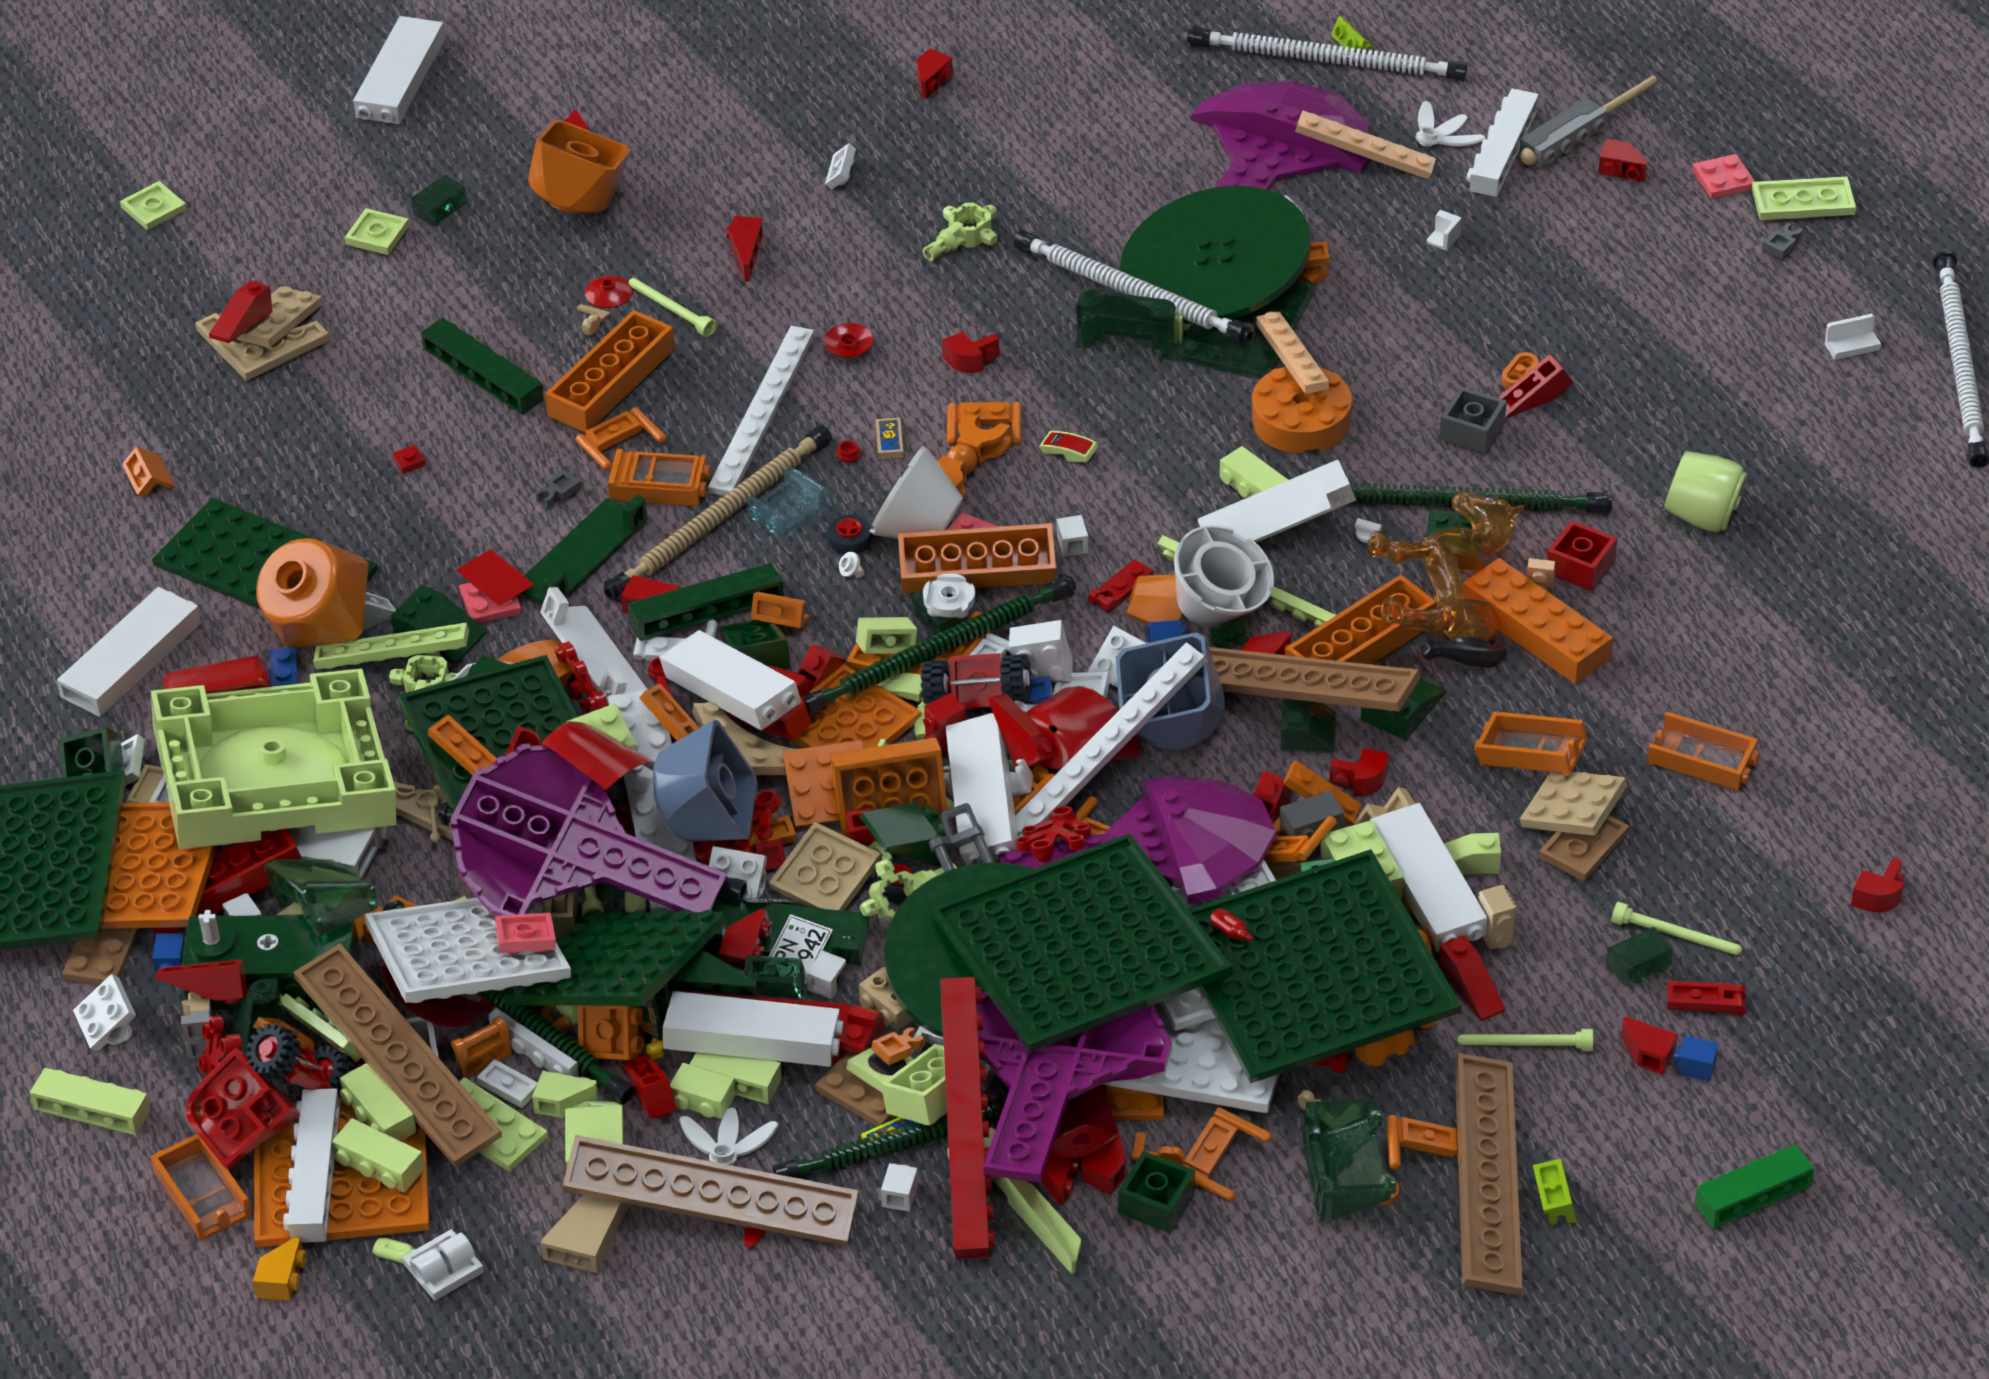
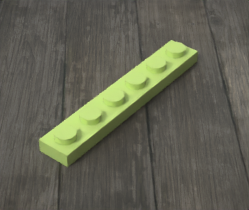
[313,623,469,670]

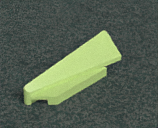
[991,1176,1081,1274]

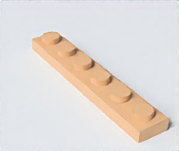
[1295,110,1436,179]
[1256,312,1329,394]

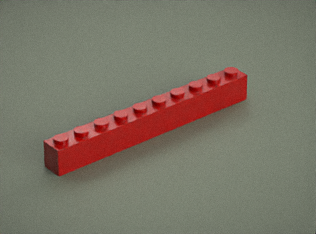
[940,977,995,1259]

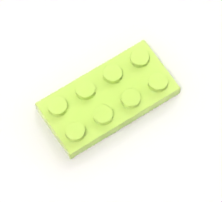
[1752,177,1856,220]
[460,1077,548,1172]

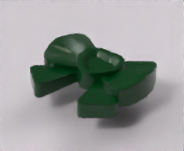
[1209,618,1249,649]

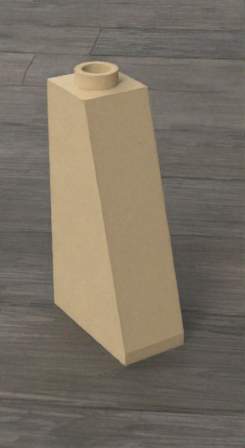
[541,1195,630,1273]

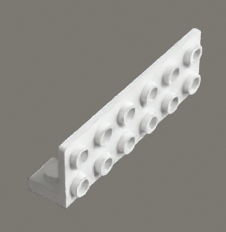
[1198,460,1356,543]
[540,587,648,701]

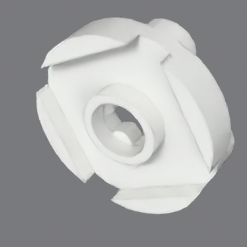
[923,574,975,618]

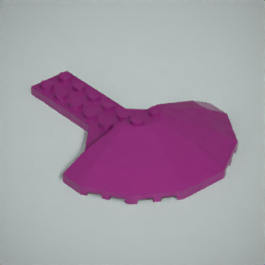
[1192,80,1372,190]
[450,744,727,917]
[998,775,1277,904]
[977,991,1172,1183]

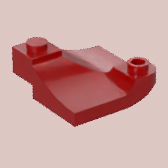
[185,1048,300,1169]

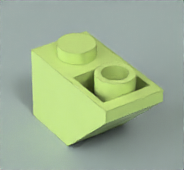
[532,1071,599,1118]

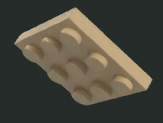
[1520,771,1627,836]
[769,822,882,911]

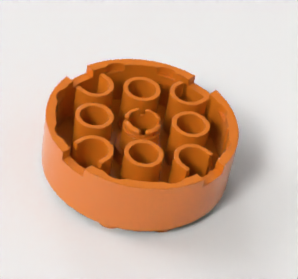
[1252,367,1352,453]

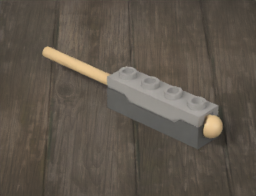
[1519,76,1658,169]

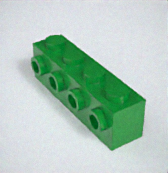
[1695,1144,1814,1229]

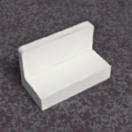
[1825,314,1881,360]

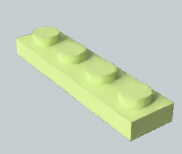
[278,993,361,1063]

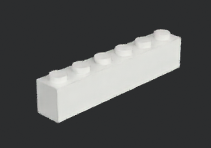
[1467,88,1539,197]
[284,1089,340,1242]

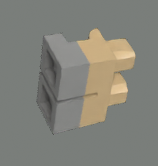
[181,992,213,1059]

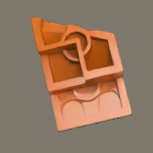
[1125,575,1182,625]
[498,640,573,689]

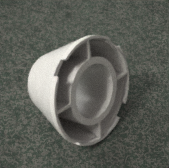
[869,446,963,539]
[1174,525,1274,627]

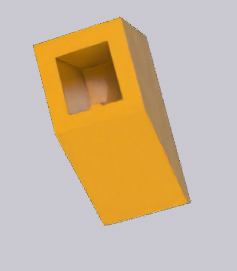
[253,1237,307,1301]

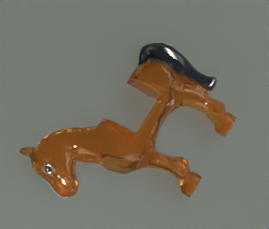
[1368,491,1524,668]

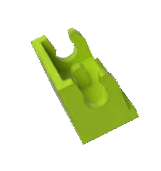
[1533,1159,1577,1225]

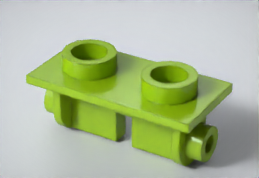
[1331,16,1373,54]

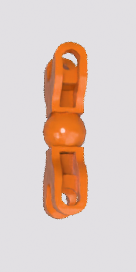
[937,413,1014,499]

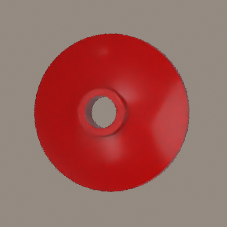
[585,275,633,308]
[824,323,873,358]

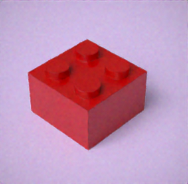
[1547,520,1617,591]

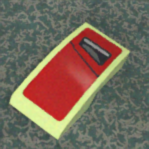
[1039,431,1098,462]

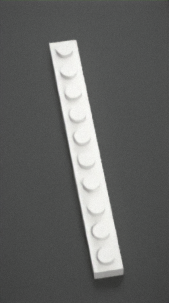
[708,326,814,496]
[1015,642,1207,838]

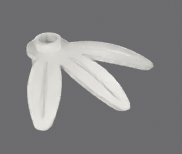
[1416,101,1485,147]
[679,1108,779,1166]

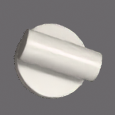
[1355,518,1383,543]
[839,552,865,578]

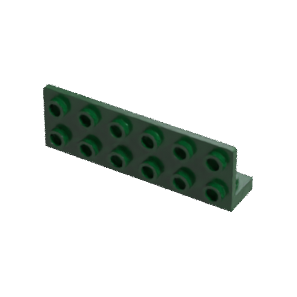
[521,494,647,604]
[703,897,870,965]

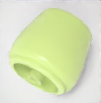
[1664,451,1747,532]

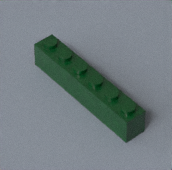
[421,317,544,415]
[627,563,784,641]

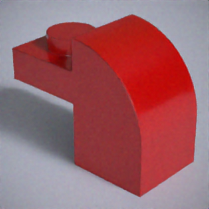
[942,331,1000,373]
[1329,748,1389,796]
[1851,858,1905,912]
[838,1005,885,1054]

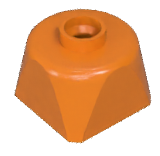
[528,120,631,213]
[256,538,369,648]

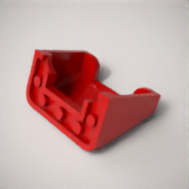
[162,656,271,694]

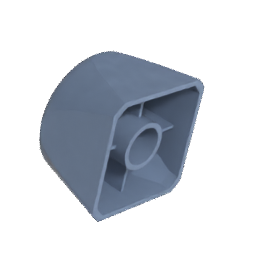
[1115,632,1225,751]
[653,720,758,842]

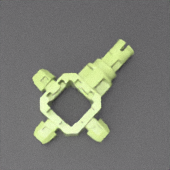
[922,203,997,261]
[389,651,458,731]
[860,859,957,922]

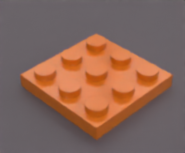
[783,740,864,829]

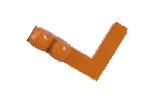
[1132,1132,1185,1165]

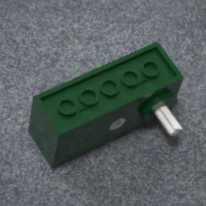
[182,910,360,1010]

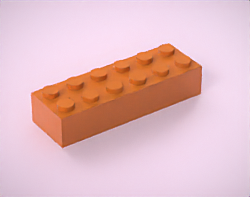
[545,310,675,433]
[898,523,1056,593]
[1462,558,1613,684]
[1285,574,1437,665]

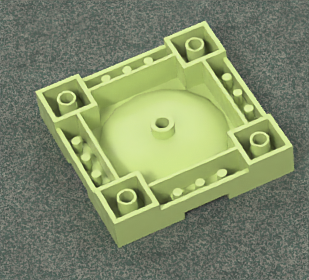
[151,669,396,849]

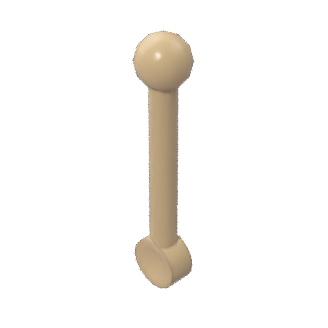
[427,798,441,843]

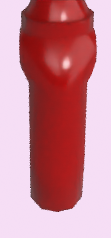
[1209,909,1253,942]

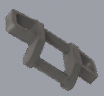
[929,803,995,872]

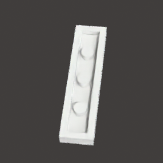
[489,1008,579,1077]

